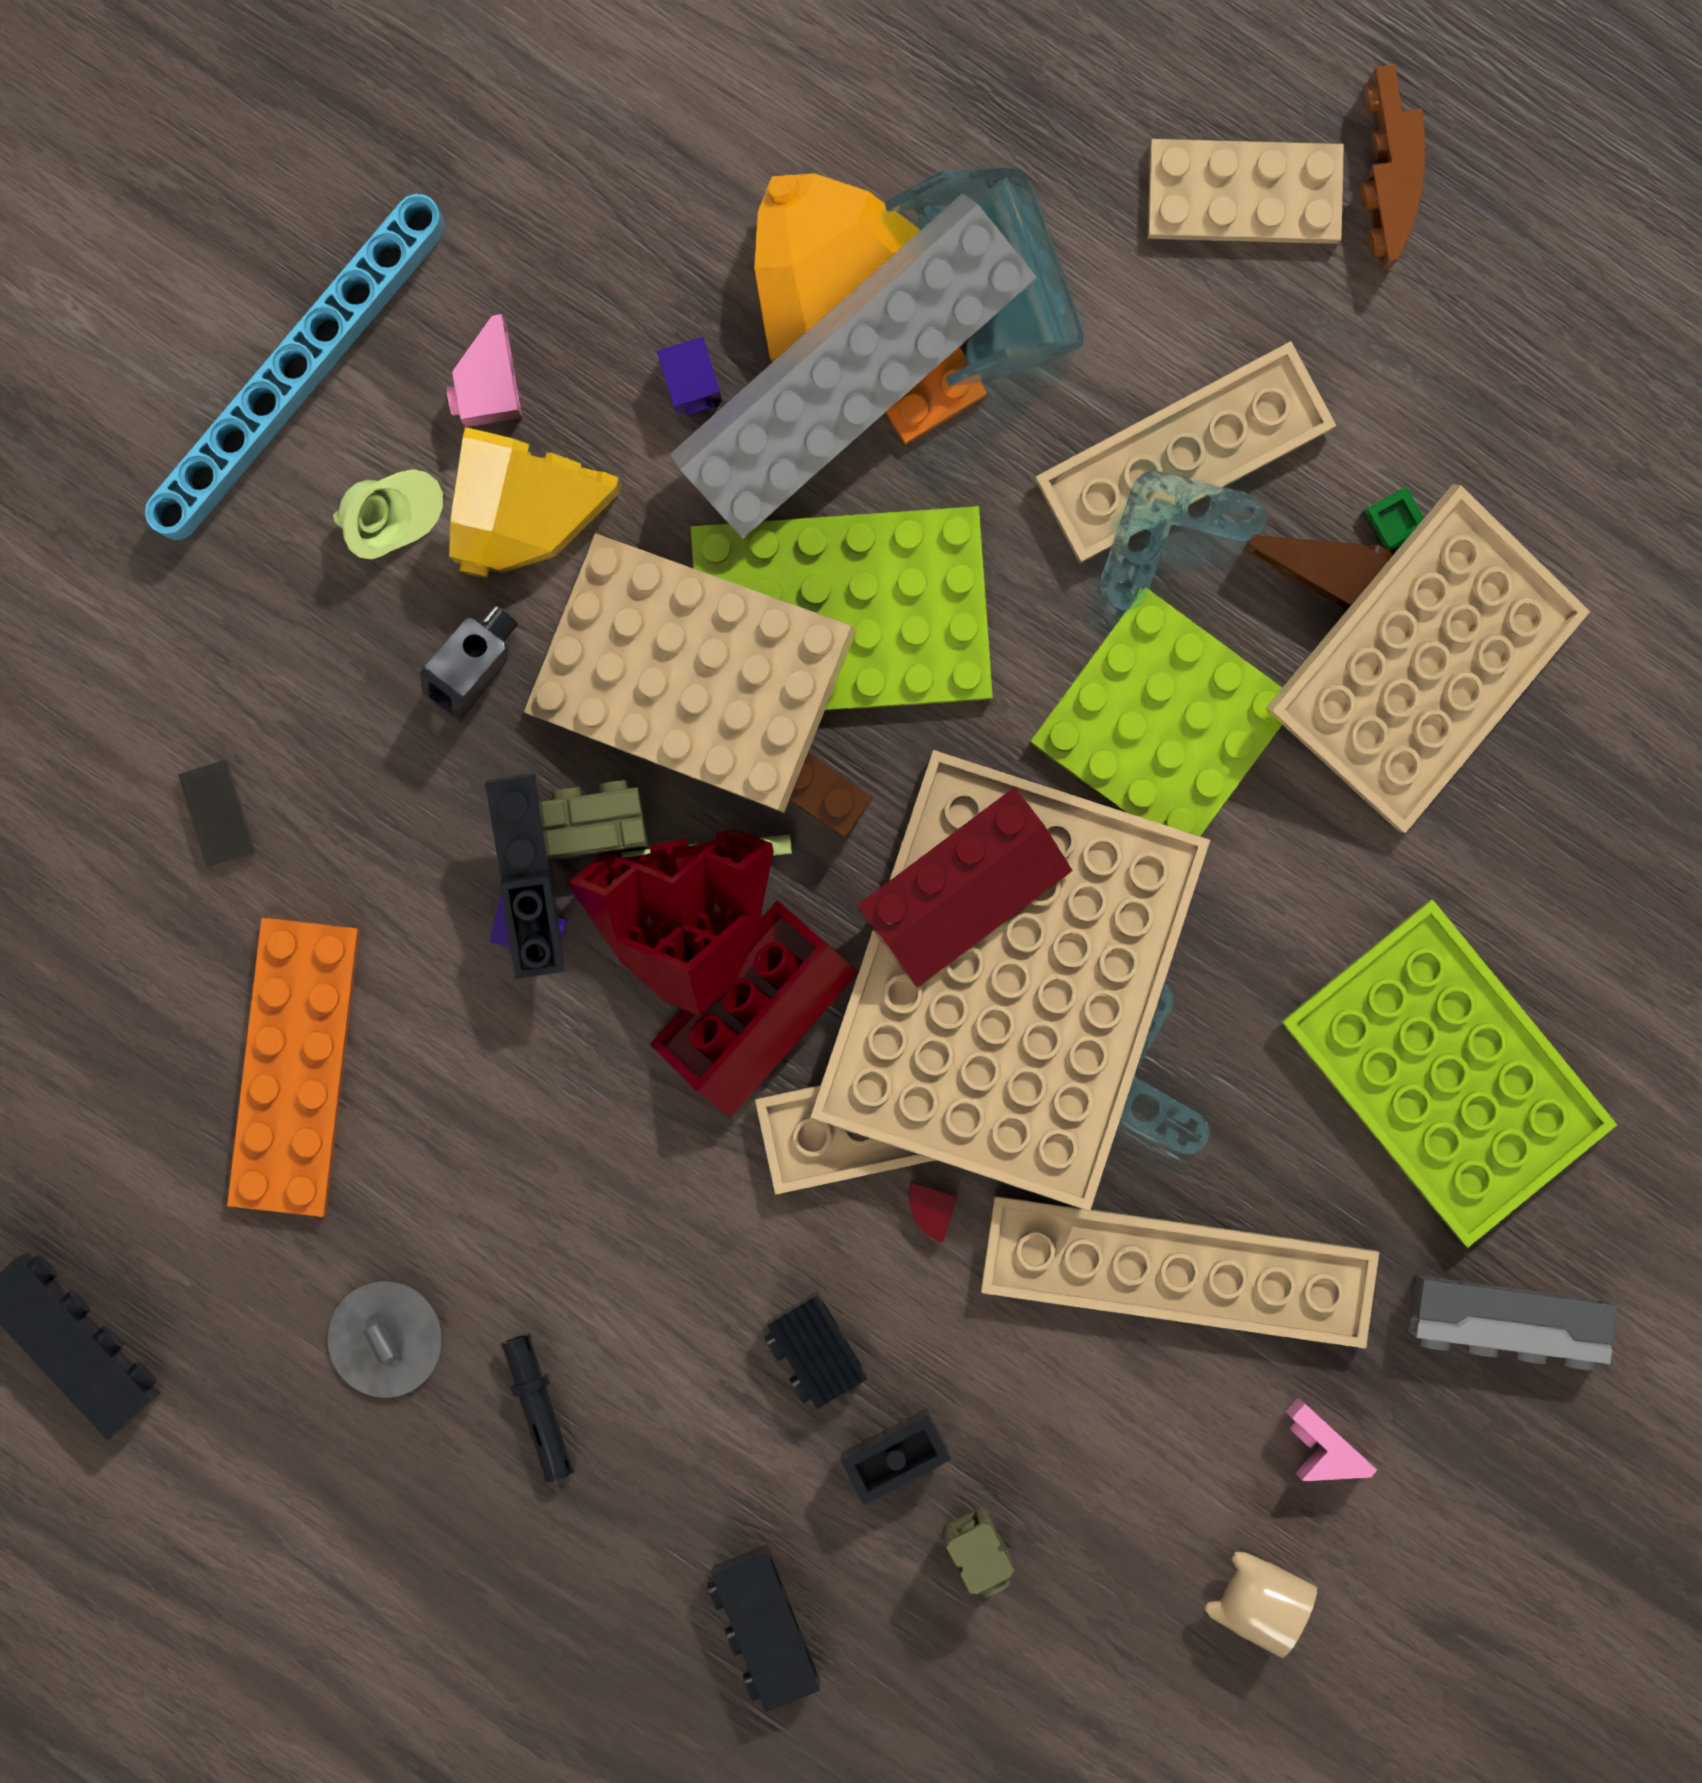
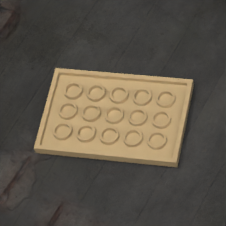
[1265,484,1590,833]
[524,533,857,813]

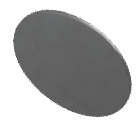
[327,1281,443,1398]

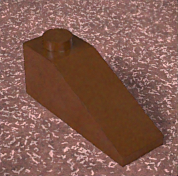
[1243,535,1393,612]

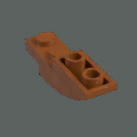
[1360,64,1425,271]

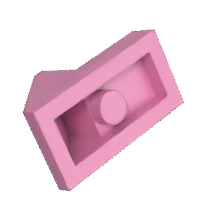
[1285,1398,1377,1481]

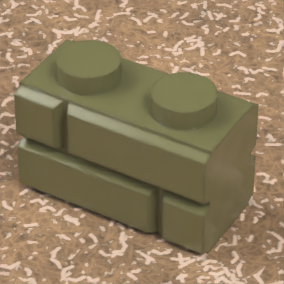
[541,780,648,861]
[943,1507,1014,1597]

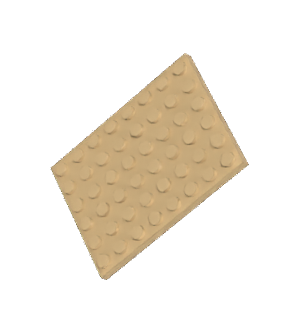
[810,750,1210,1211]

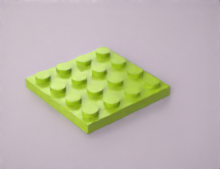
[1029,586,1283,836]

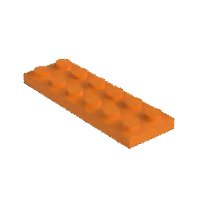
[227,917,360,1217]

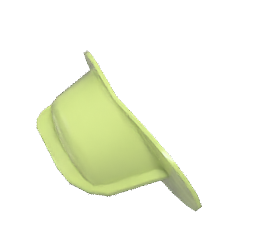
[333,469,443,559]

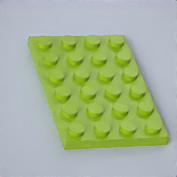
[691,506,993,711]
[1281,899,1617,1248]

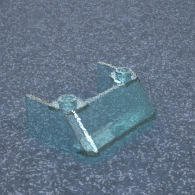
[884,168,1084,386]

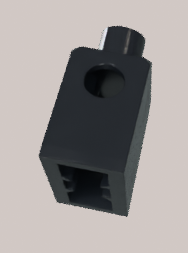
[420,607,518,722]

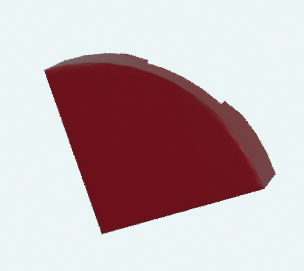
[909,1181,957,1243]

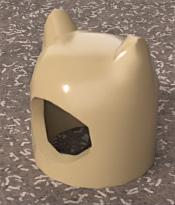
[1204,1552,1317,1658]

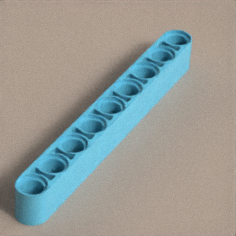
[145,194,445,540]

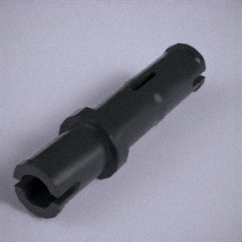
[500,1333,575,1483]

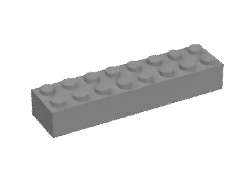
[670,193,1037,539]

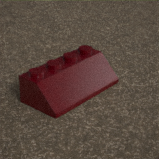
[857,787,1073,989]
[650,900,859,1118]

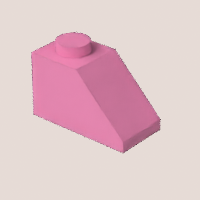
[447,314,523,427]

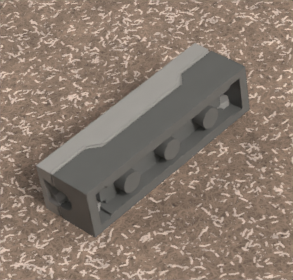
[1408,1275,1618,1370]

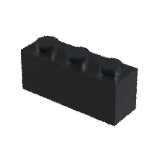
[707,1545,820,1712]

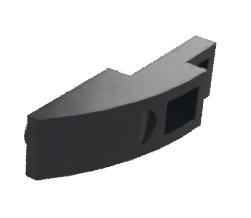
[485,773,565,979]

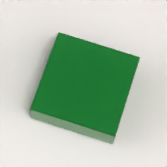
[1362,486,1424,551]

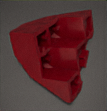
[569,829,774,1016]

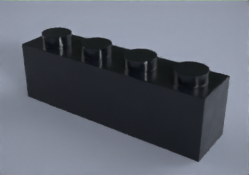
[0,1252,160,1440]

